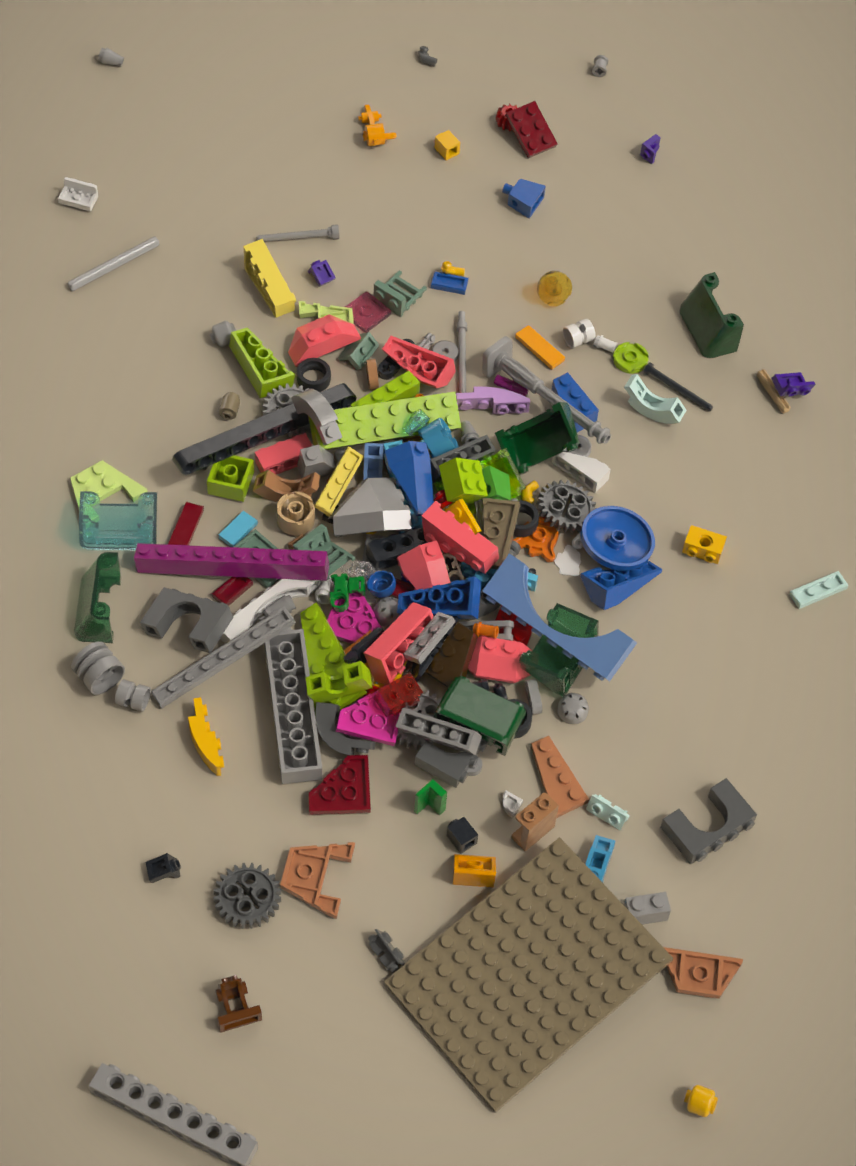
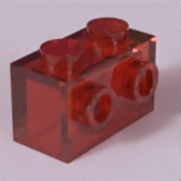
[373,673,423,717]

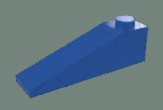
[383,441,434,516]
[580,561,662,610]

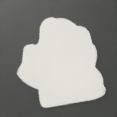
[554,545,581,576]

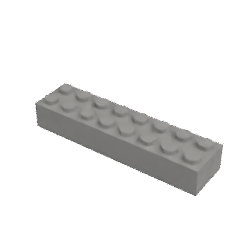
[265,629,322,784]

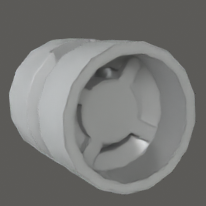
[115,679,151,712]

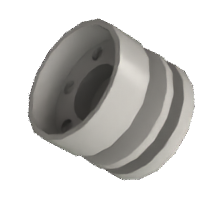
[71,641,125,695]

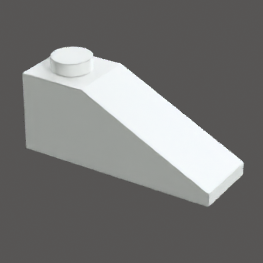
[552,452,611,493]

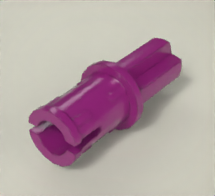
[494,375,529,397]

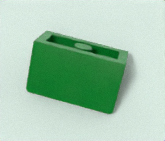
[414,779,447,815]

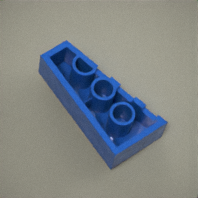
[397,576,481,619]

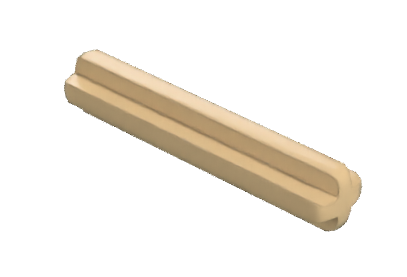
[757,369,791,414]

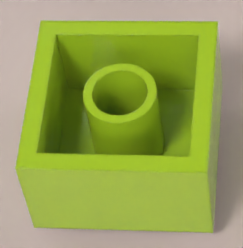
[207,455,254,502]
[439,458,488,504]

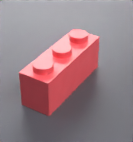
[255,433,312,475]

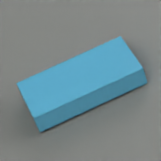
[219,511,258,547]

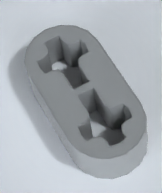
[525,679,542,714]

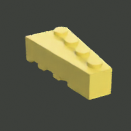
[243,239,296,318]

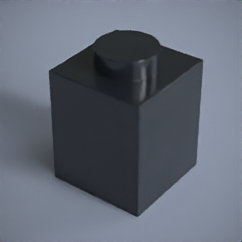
[446,817,478,854]

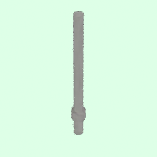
[457,311,467,393]

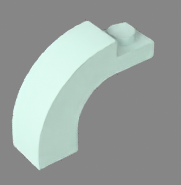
[624,374,687,424]

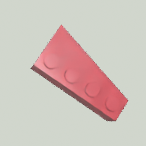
[422,501,499,574]
[364,602,434,686]

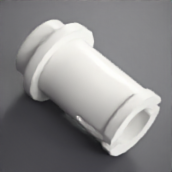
[594,335,618,353]

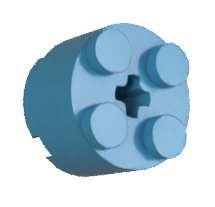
[418,417,459,458]

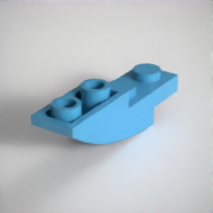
[586,835,616,883]

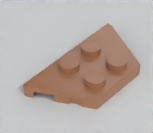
[663,947,743,999]

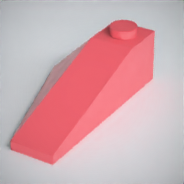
[382,336,456,389]
[396,540,450,590]

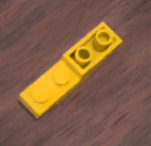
[188,697,224,776]

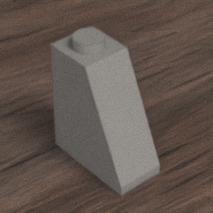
[297,445,336,478]

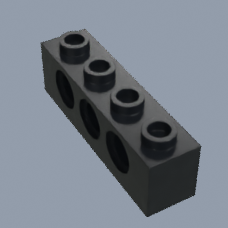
[365,527,443,572]

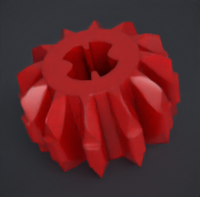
[495,103,517,132]

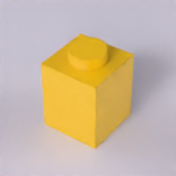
[434,130,460,160]

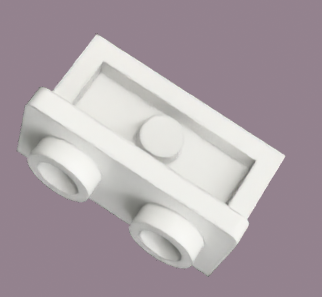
[58,177,98,212]

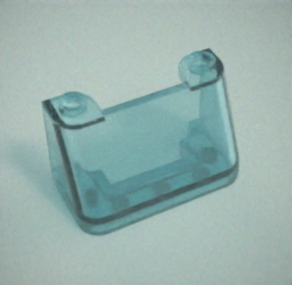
[79,491,157,550]

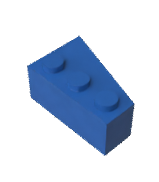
[551,372,599,433]

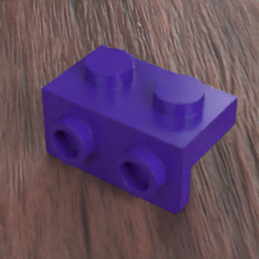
[771,372,816,397]

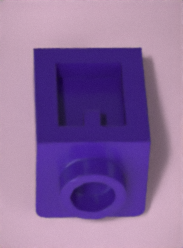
[640,134,661,164]
[308,260,336,287]

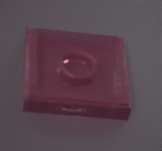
[345,291,391,333]

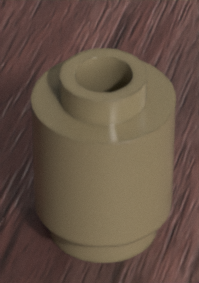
[219,392,240,420]

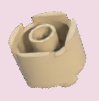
[277,492,315,537]

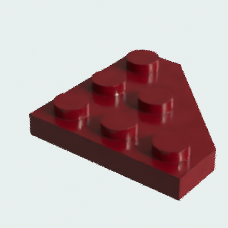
[309,755,371,815]

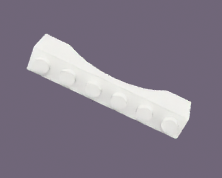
[220,579,322,644]

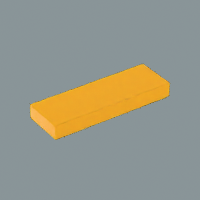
[515,325,565,370]

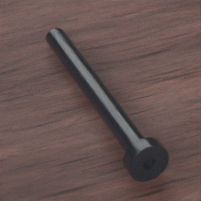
[643,362,713,411]

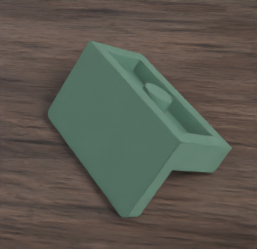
[338,332,379,370]

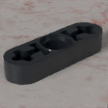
[378,339,415,380]

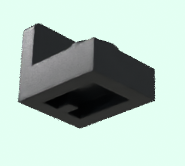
[146,853,181,883]

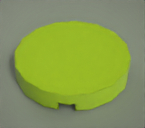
[613,342,649,374]

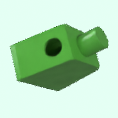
[481,466,511,501]

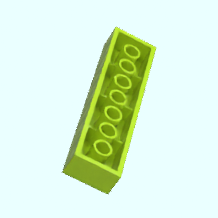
[308,391,461,450]

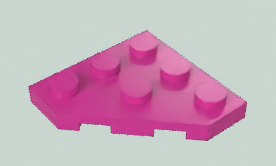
[327,587,382,644]
[336,685,406,746]

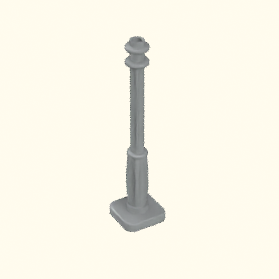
[482,336,611,444]

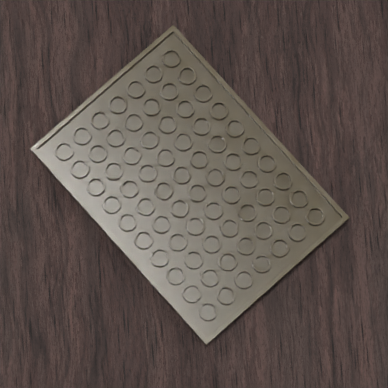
[384,837,673,1113]

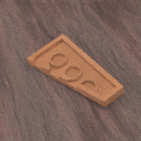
[531,735,589,818]

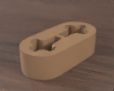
[366,359,379,390]

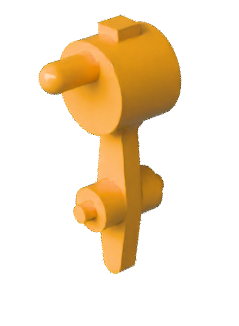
[358,104,397,146]

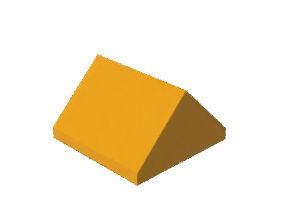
[453,854,496,888]

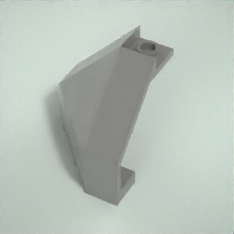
[328,477,411,538]

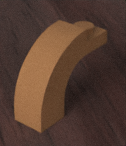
[253,470,320,502]

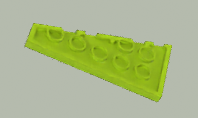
[300,603,367,725]

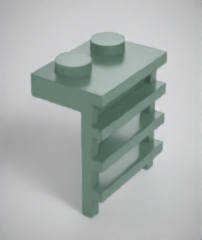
[373,270,427,317]
[293,524,355,580]

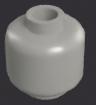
[210,321,236,347]

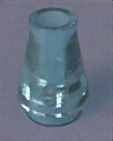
[403,409,430,436]

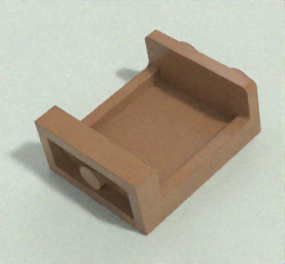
[511,792,559,852]

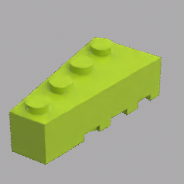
[229,327,295,398]

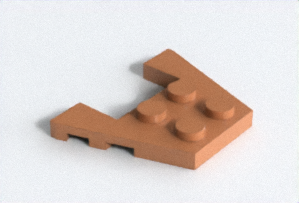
[280,842,355,919]

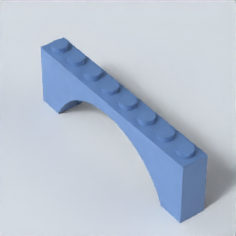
[483,553,637,682]

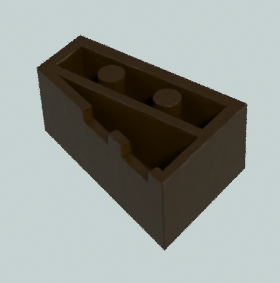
[425,622,478,687]

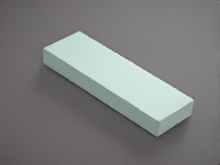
[789,571,849,609]

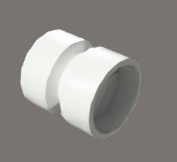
[562,318,596,348]

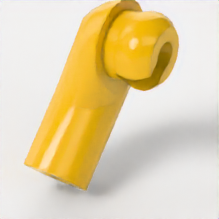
[441,261,465,277]

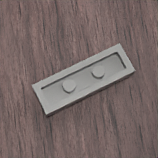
[404,612,455,664]

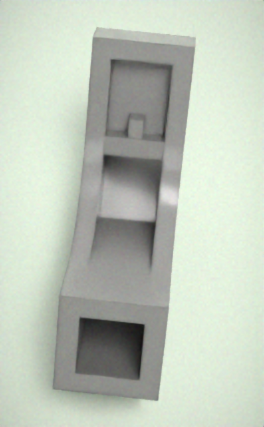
[291,389,342,445]

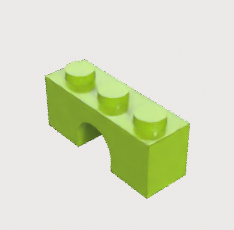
[306,661,372,703]

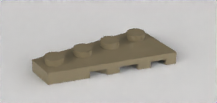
[483,498,520,569]

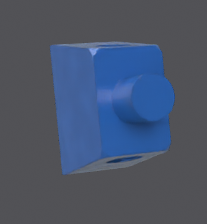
[502,179,546,219]

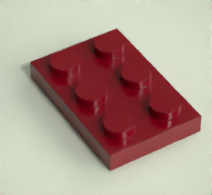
[505,101,558,158]

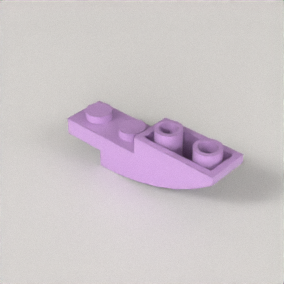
[456,387,530,414]

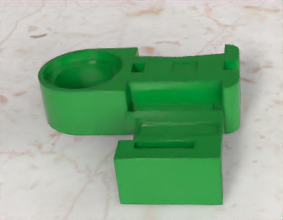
[330,573,365,612]

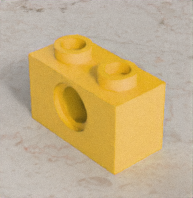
[682,525,727,564]

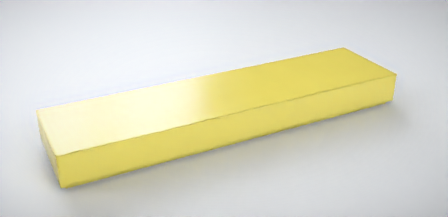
[314,447,364,516]

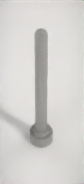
[256,224,340,242]

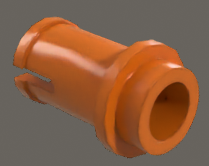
[473,622,499,638]

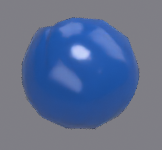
[367,571,396,598]

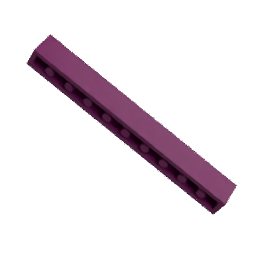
[134,543,329,581]

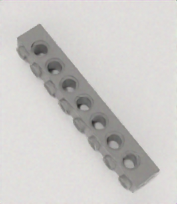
[89,1063,258,1166]

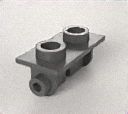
[368,929,405,973]

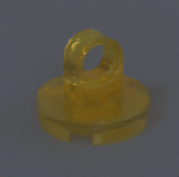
[537,271,572,306]

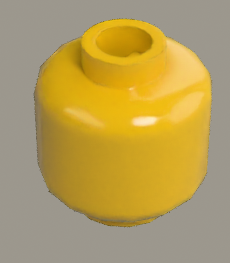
[684,1085,718,1117]

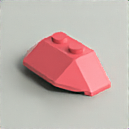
[288,314,361,367]
[467,636,539,684]

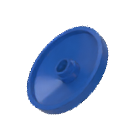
[580,506,655,571]

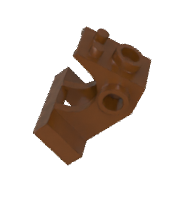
[215,975,262,1033]

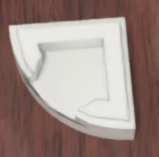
[502,790,523,818]

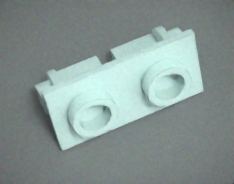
[586,794,630,830]

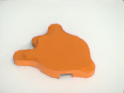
[513,517,558,562]

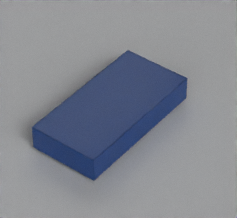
[431,271,469,295]

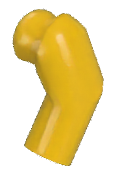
[521,480,539,504]

